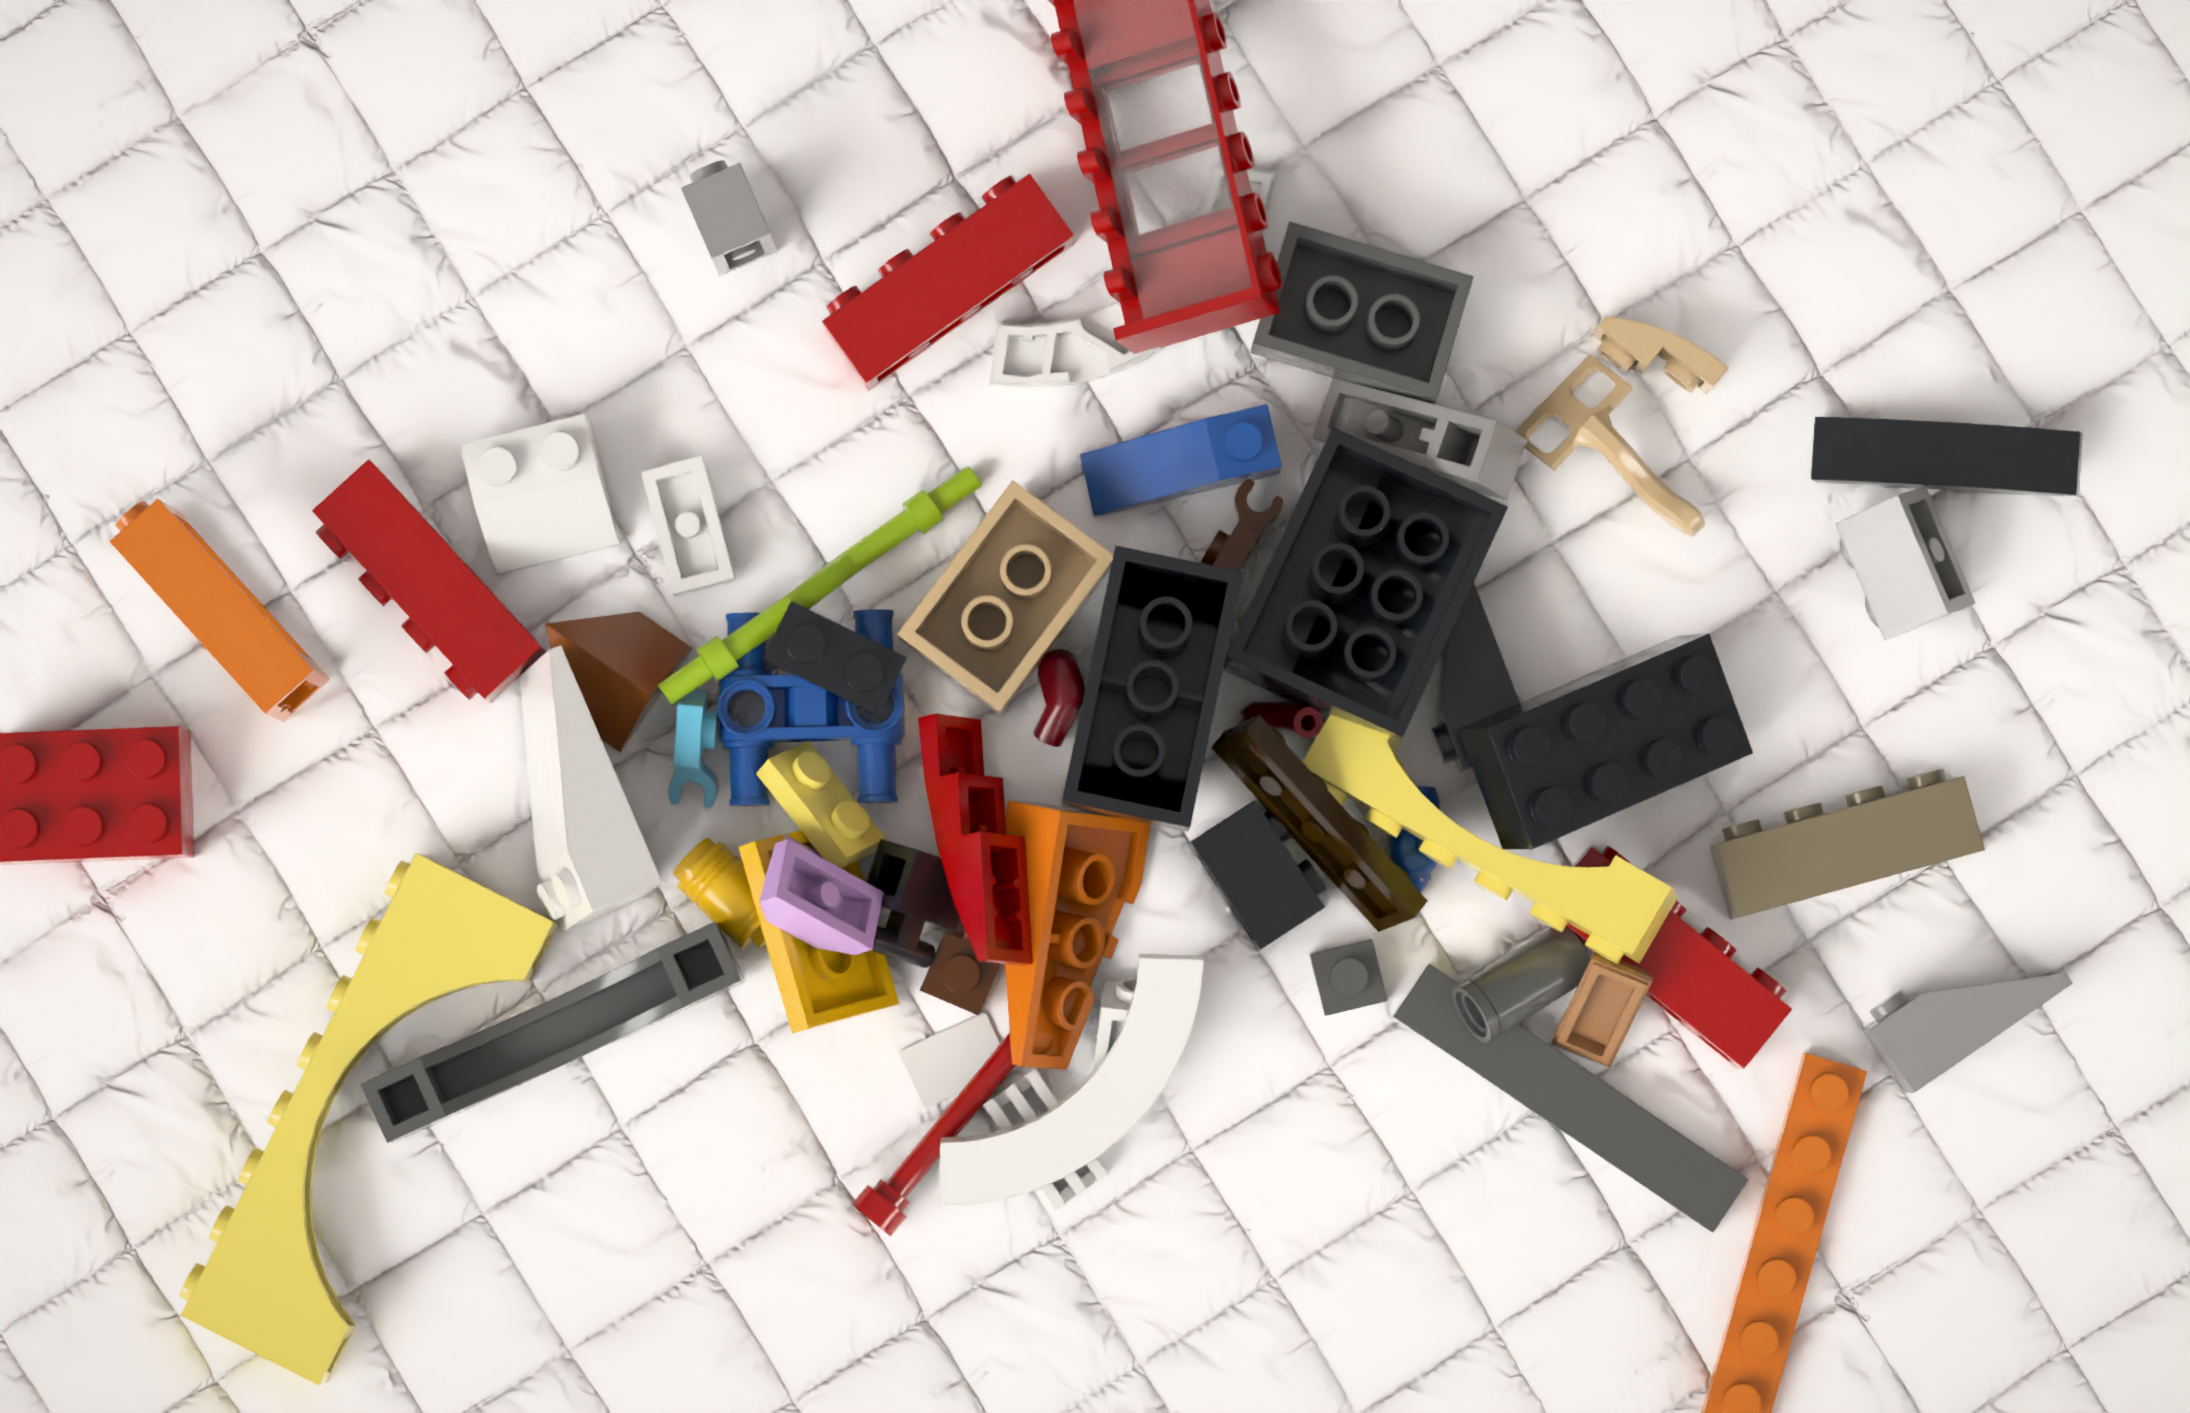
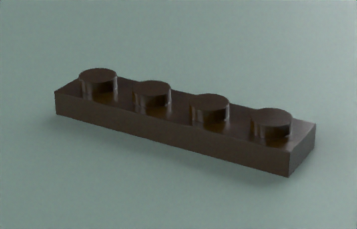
[1211,715,1428,932]

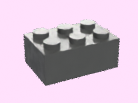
[1250,221,1474,404]

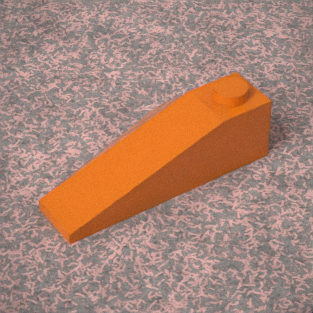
[1005,800,1151,1070]

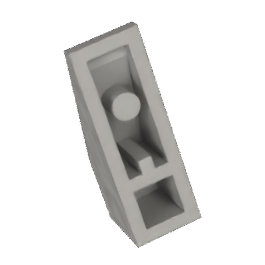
[1313,378,1527,500]
[1862,973,2073,1093]

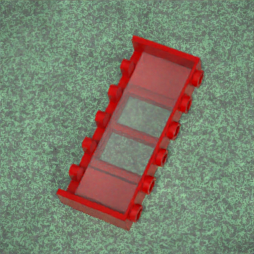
[1047,0,1282,354]

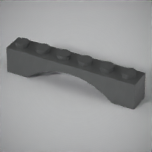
[360,922,746,1143]

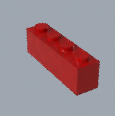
[822,174,1074,391]
[312,459,547,703]
[1566,846,1792,1069]

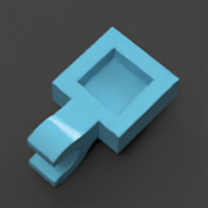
[668,689,719,808]

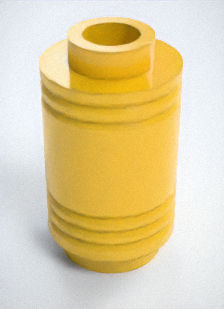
[672,837,766,949]

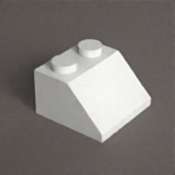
[459,414,620,575]

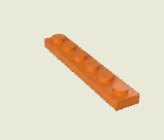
[1701,1053,1867,1413]

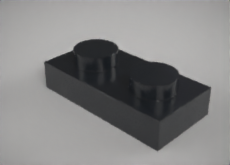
[762,601,907,716]

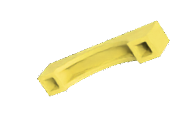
[1302,714,1678,964]

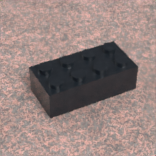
[1458,633,1753,850]

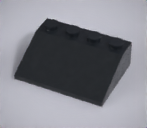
[1223,427,1508,739]

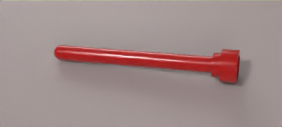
[852,1033,1016,1237]

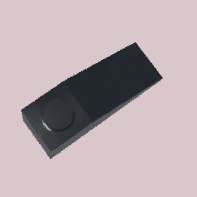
[1431,583,1520,773]

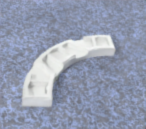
[989,163,1276,390]
[939,954,1204,1206]

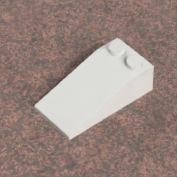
[519,645,662,933]

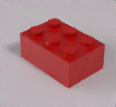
[0,726,194,865]

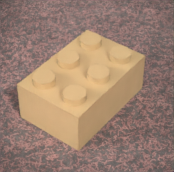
[897,480,1113,716]

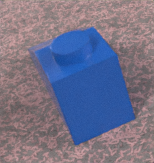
[1080,404,1282,517]

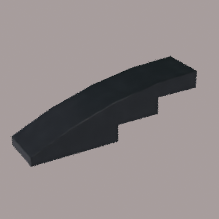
[1811,417,2083,497]

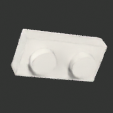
[640,455,736,596]

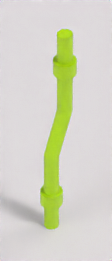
[657,466,982,705]

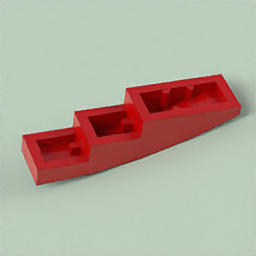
[918,713,1033,966]

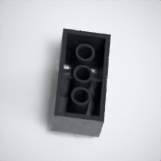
[1062,546,1243,832]

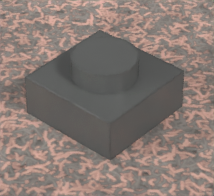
[1309,939,1387,1017]

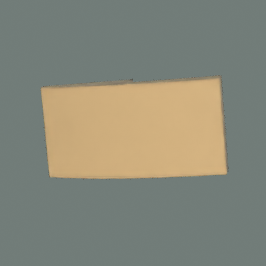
[1592,316,1729,394]

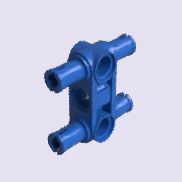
[717,609,905,807]

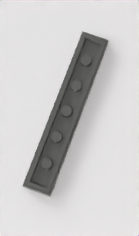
[1393,964,1749,1233]

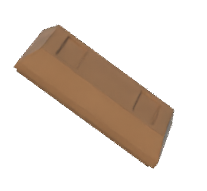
[1551,953,1653,1067]

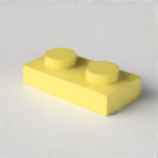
[756,741,886,869]

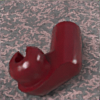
[1033,649,1085,747]
[1237,702,1323,739]

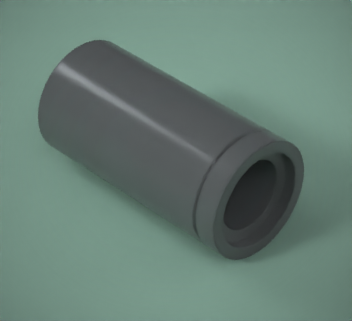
[1452,926,1590,1043]

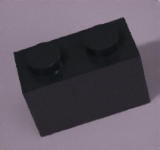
[1189,800,1328,951]

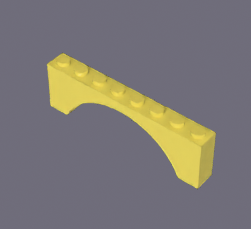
[179,853,559,1386]

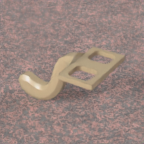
[1515,354,1705,537]

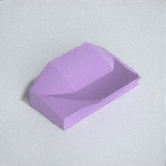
[759,834,884,955]

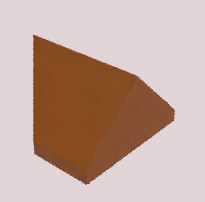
[545,612,692,753]

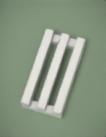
[983,1068,1108,1211]

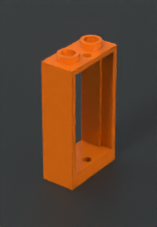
[109,498,330,722]

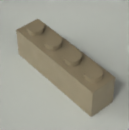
[1710,768,1985,920]

